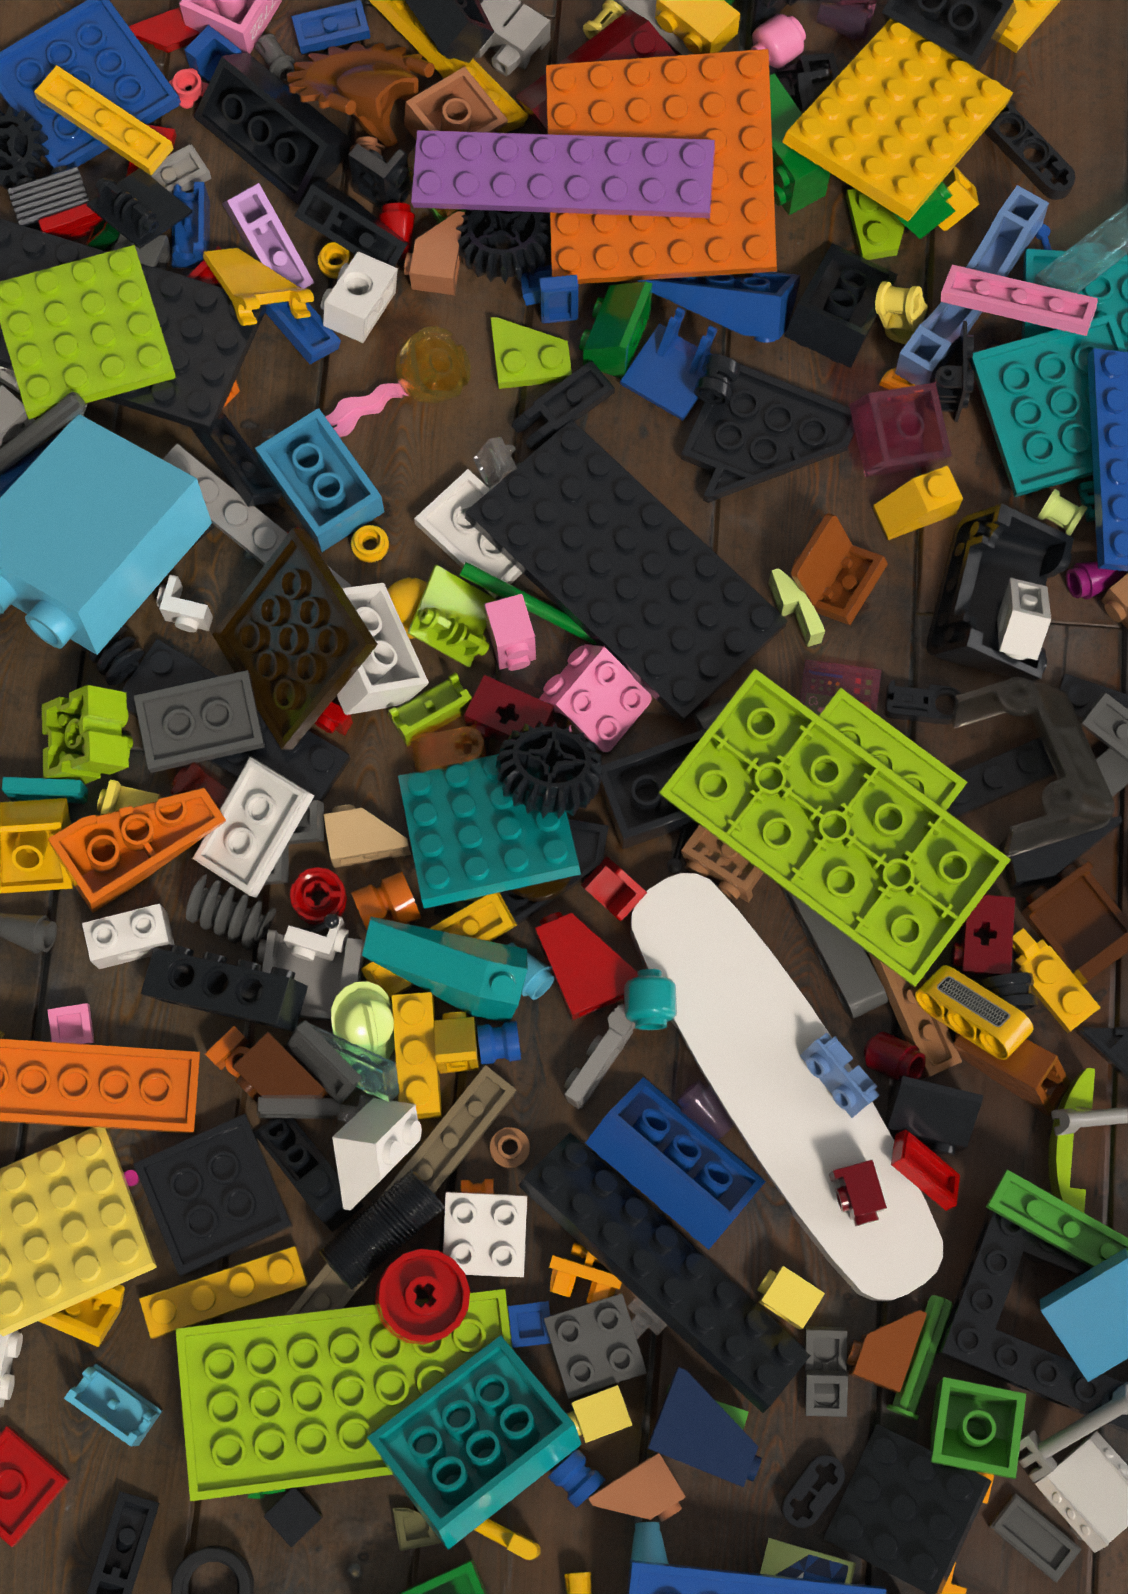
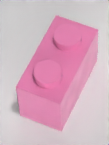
[485,594,536,671]

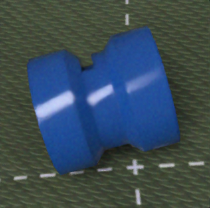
[477,1021,521,1065]
[548,1448,606,1508]

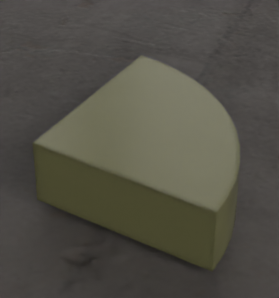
[393,1507,442,1551]

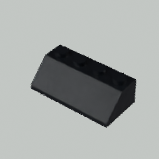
[194,52,352,205]

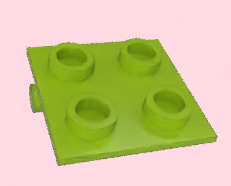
[407,565,497,668]

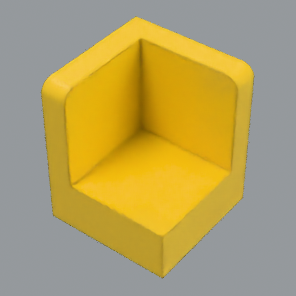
[938,166,979,231]

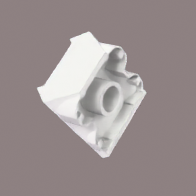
[1035,1431,1128,1553]

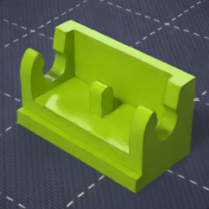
[388,673,472,747]

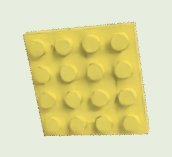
[0,1127,157,1336]

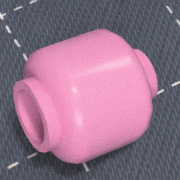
[751,14,806,69]

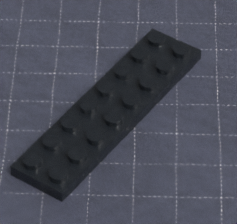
[518,1133,811,1413]

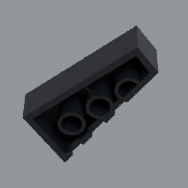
[405,0,494,63]

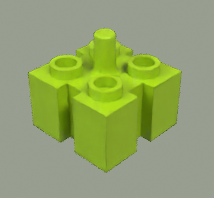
[42,685,133,784]

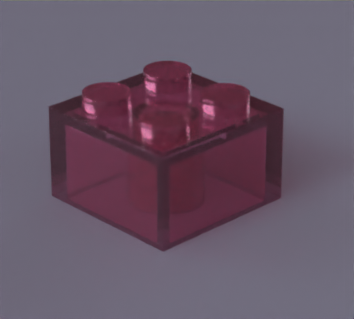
[849,383,952,477]

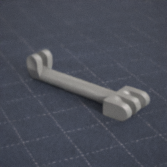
[1051,1107,1128,1136]
[1018,1382,1128,1482]

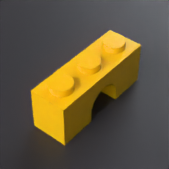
[392,992,442,1119]

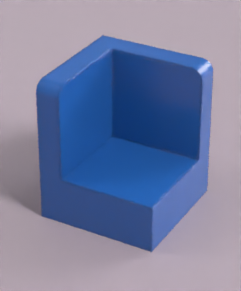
[184,25,242,83]

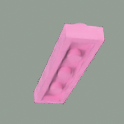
[941,265,1098,336]

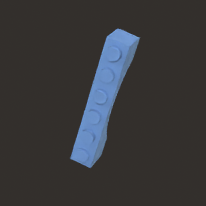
[895,185,1049,392]

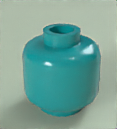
[624,969,677,1030]

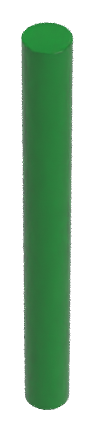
[459,562,596,645]

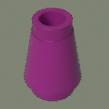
[1066,561,1126,600]

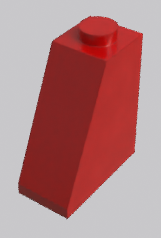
[535,912,638,1021]

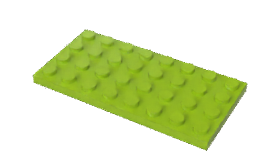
[175,1289,512,1502]

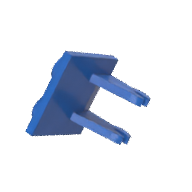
[620,307,717,421]

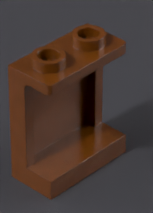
[1021,861,1128,985]

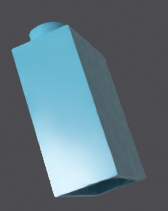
[0,414,212,655]

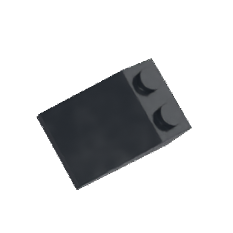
[784,243,898,368]

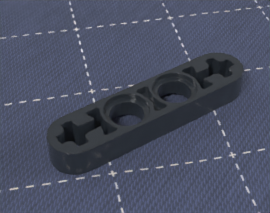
[984,102,1076,200]

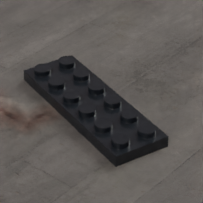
[122,639,351,802]

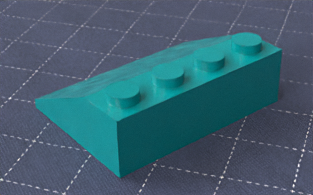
[367,1335,582,1550]

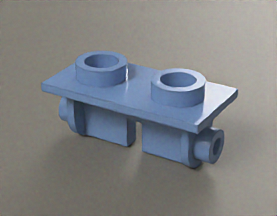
[800,1033,880,1118]

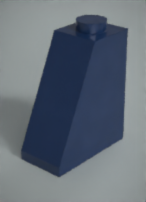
[647,1367,762,1487]

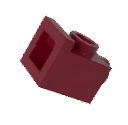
[829,1160,887,1226]

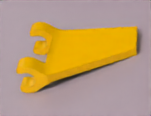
[203,248,314,326]

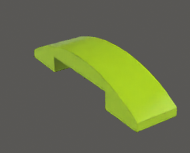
[1048,1068,1095,1213]

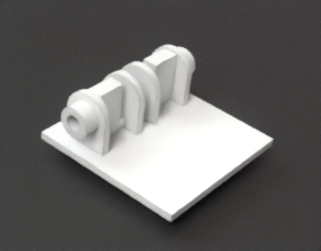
[443,1192,527,1277]

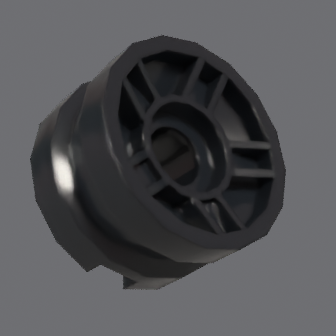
[977,972,1038,1011]

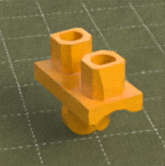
[549,1242,622,1303]

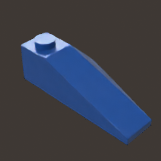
[638,272,800,343]

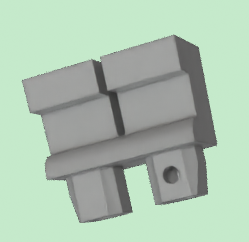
[475,0,551,76]

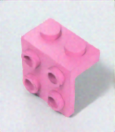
[539,644,652,752]

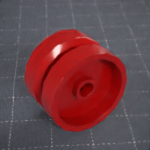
[374,1249,470,1345]

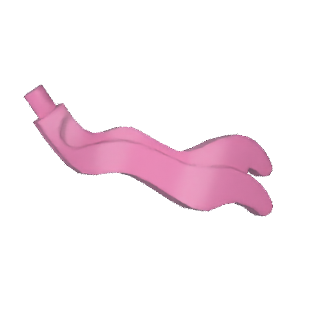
[325,383,412,437]

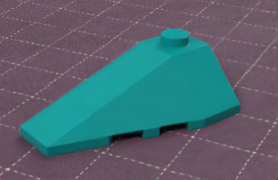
[362,916,528,1022]

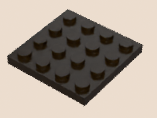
[212,528,378,750]

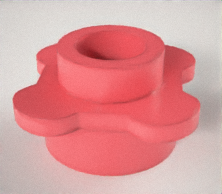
[169,68,209,109]

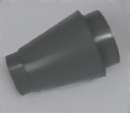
[0,913,57,954]

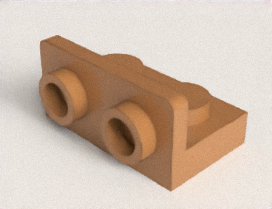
[681,825,763,903]

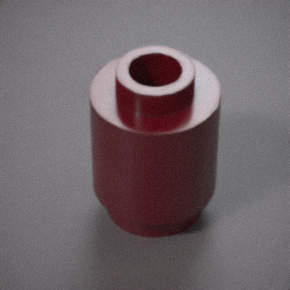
[864,1031,926,1081]

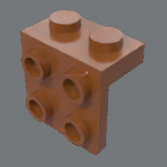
[791,513,888,625]

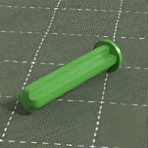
[887,1295,953,1421]

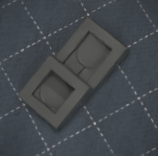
[805,1326,848,1417]

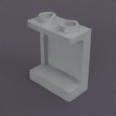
[256,929,364,1021]

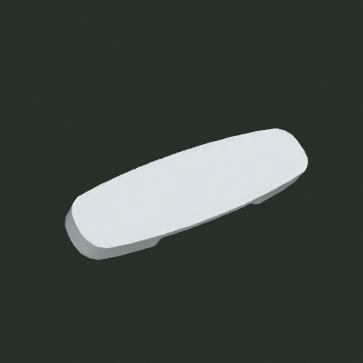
[630,873,943,1301]

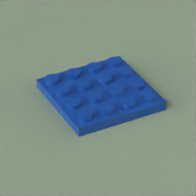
[0,0,181,169]

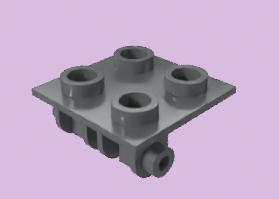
[544,1293,647,1399]

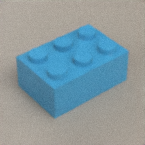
[255,408,385,552]

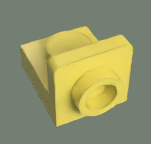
[97,779,161,815]

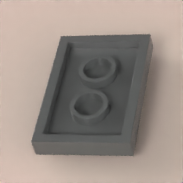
[134,670,265,773]

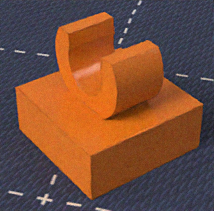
[205,1026,250,1078]

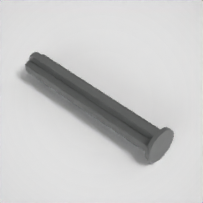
[0,392,86,475]

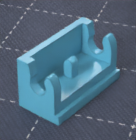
[64,1364,163,1446]

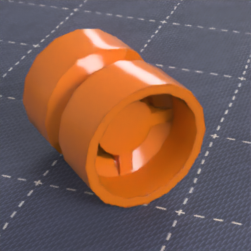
[351,871,421,930]

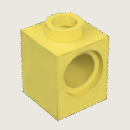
[757,1266,825,1330]
[566,1385,632,1443]

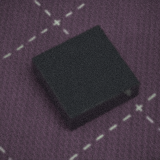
[263,1487,323,1547]

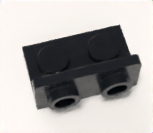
[348,144,411,210]

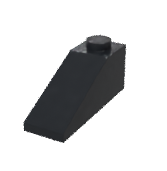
[294,178,408,267]
[86,1491,160,1594]

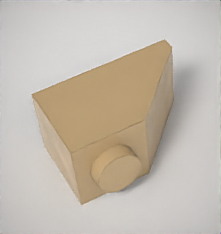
[323,805,411,868]

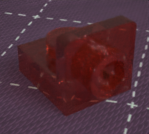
[170,762,230,810]

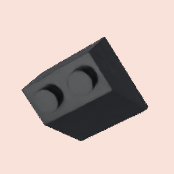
[885,1076,983,1156]

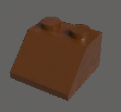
[232,1032,331,1103]

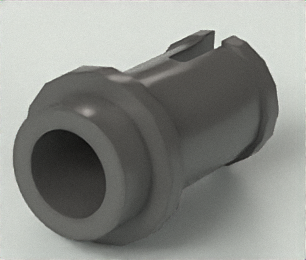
[255,34,295,82]

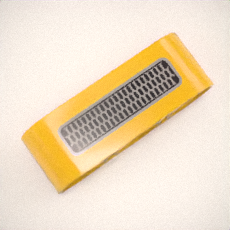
[915,965,1033,1060]

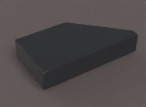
[1077,1027,1128,1081]

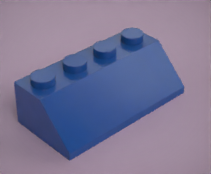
[585,1077,766,1250]

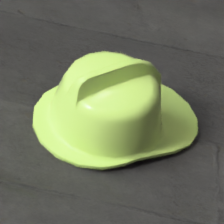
[331,981,395,1072]

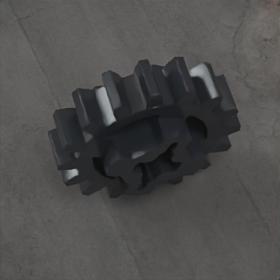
[0,107,49,189]

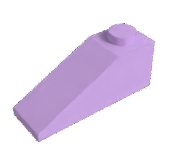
[222,183,314,288]

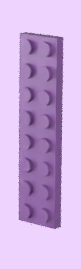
[411,130,715,218]

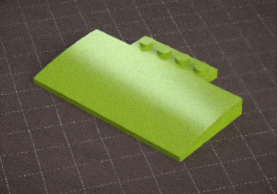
[659,669,1011,987]

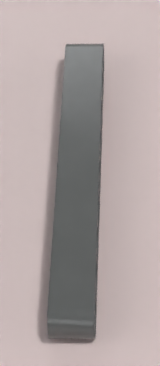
[693,697,888,1019]

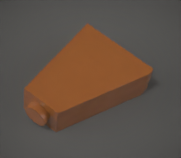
[954,1032,1070,1117]

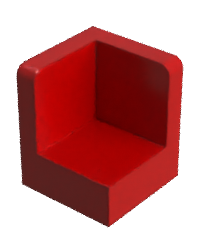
[581,856,647,921]

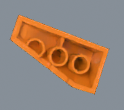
[48,788,226,913]

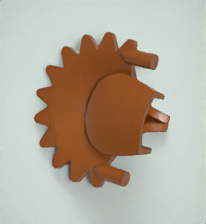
[287,43,435,148]

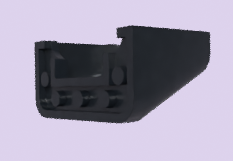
[926,503,1074,682]

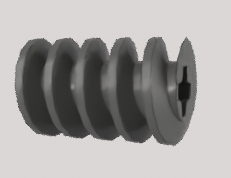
[186,874,277,950]

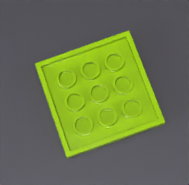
[0,245,176,419]

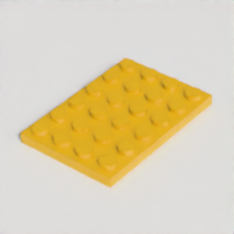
[782,19,1013,221]

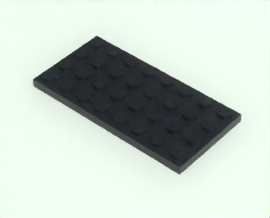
[0,219,267,434]
[465,420,788,724]

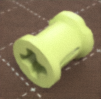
[1037,489,1088,536]

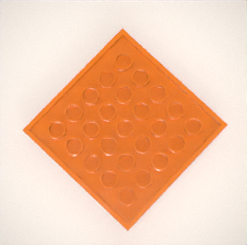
[546,49,777,284]

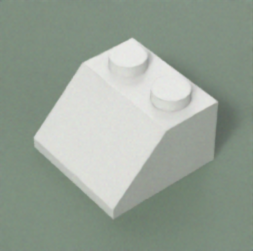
[332,1098,422,1210]

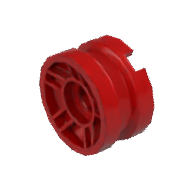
[290,867,348,926]

